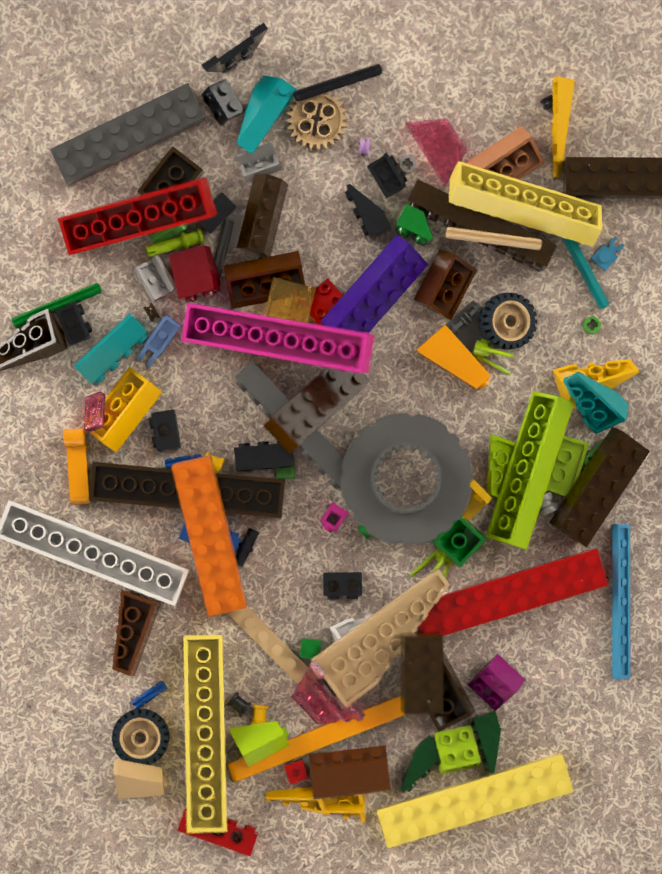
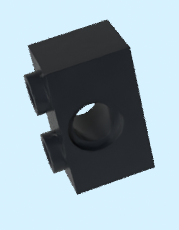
[149,409,181,452]

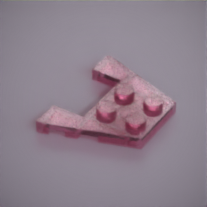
[291,660,366,724]

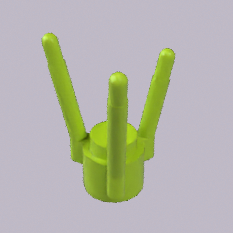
[472,339,514,375]
[410,548,453,578]

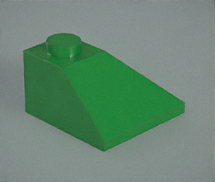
[432,516,486,567]

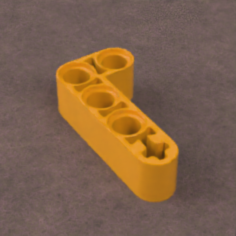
[63,428,91,505]

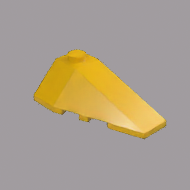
[553,359,639,409]

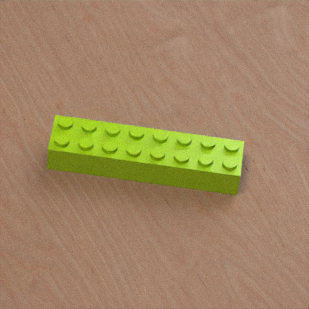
[485,391,574,550]

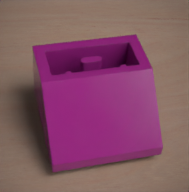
[468,654,526,711]

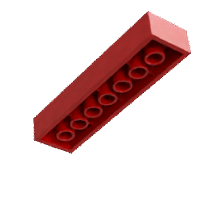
[58,177,217,255]

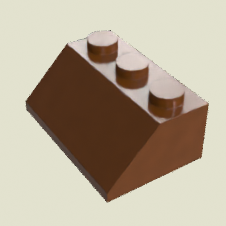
[413,249,477,320]

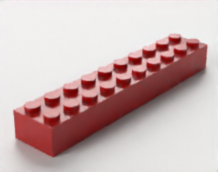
[418,548,608,636]

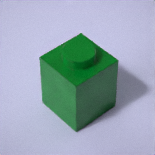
[300,638,321,659]

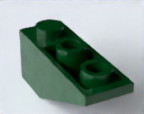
[470,710,501,774]
[400,735,441,793]

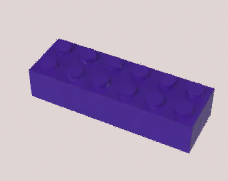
[321,235,429,333]

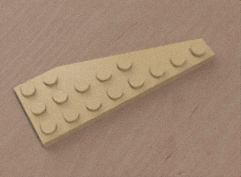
[311,568,449,707]

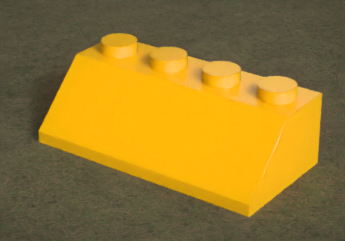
[83,367,163,453]

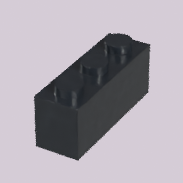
[234,441,294,472]

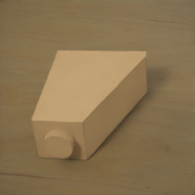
[114,759,168,799]

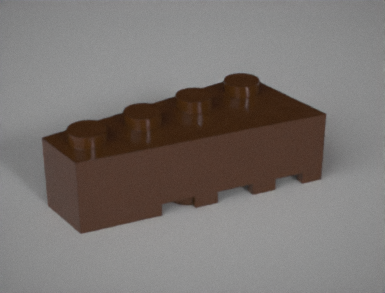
[112,590,161,676]

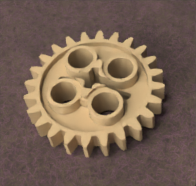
[286,91,348,151]

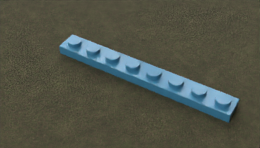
[612,524,630,679]

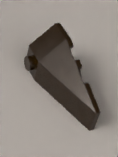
[0,309,68,371]

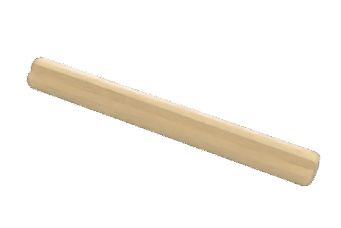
[446,227,542,250]

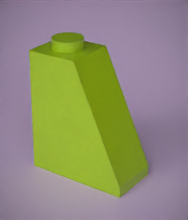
[229,721,289,767]

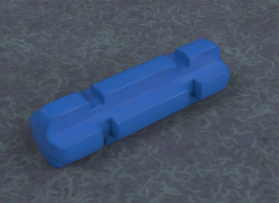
[165,454,202,469]
[132,681,167,709]

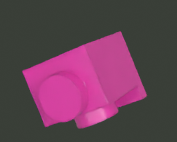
[320,502,349,533]

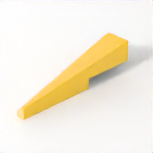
[551,77,575,178]
[265,786,366,823]

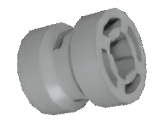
[539,492,558,517]

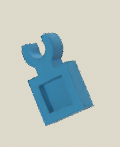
[591,237,624,271]

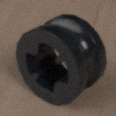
[540,95,553,110]

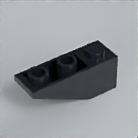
[345,184,391,239]

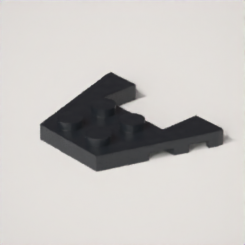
[201,22,268,73]

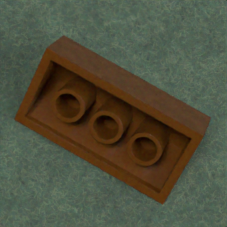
[224,251,307,309]
[309,745,391,800]

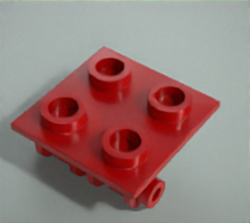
[299,278,343,326]

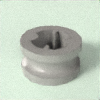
[399,155,416,174]

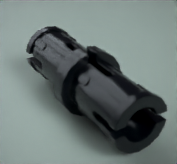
[236,528,260,567]

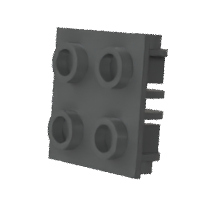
[446,300,485,353]

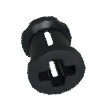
[226,692,251,717]

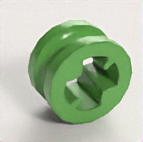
[583,316,601,334]

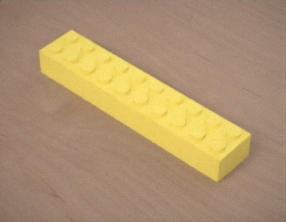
[183,635,227,833]
[376,753,574,848]

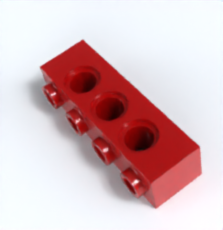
[177,807,259,856]

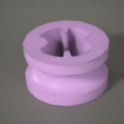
[359,138,370,156]

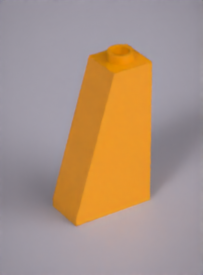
[416,325,491,390]

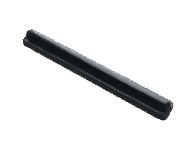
[293,64,382,102]

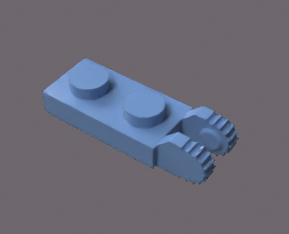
[136,315,182,368]

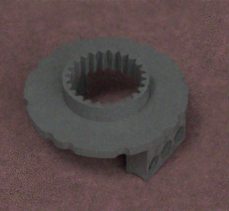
[340,413,473,546]

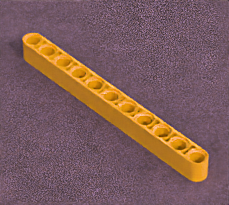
[226,695,406,782]

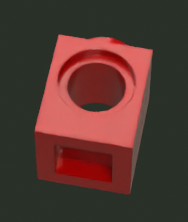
[284,758,309,785]

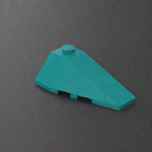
[236,75,297,155]
[563,372,629,434]

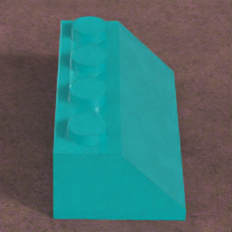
[74,313,149,385]

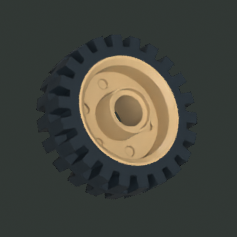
[479,293,538,350]
[112,709,170,765]

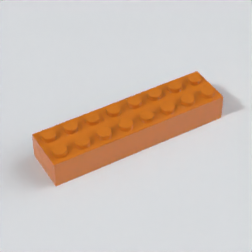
[172,455,247,617]

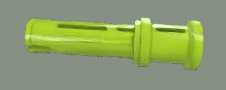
[145,228,204,258]

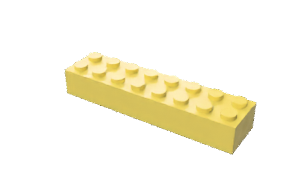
[449,161,602,246]

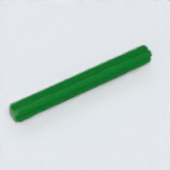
[12,283,102,328]

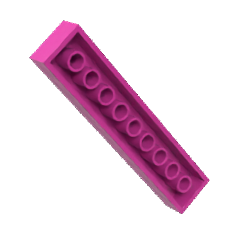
[181,303,375,373]

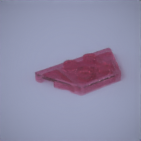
[405,118,467,186]

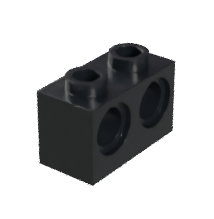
[323,572,362,600]

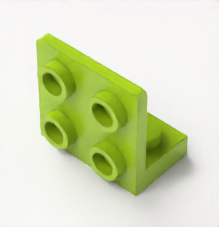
[434,725,481,775]

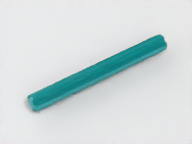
[561,237,609,309]

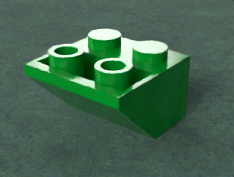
[395,204,433,247]

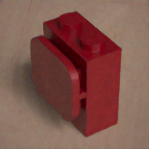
[169,245,221,303]

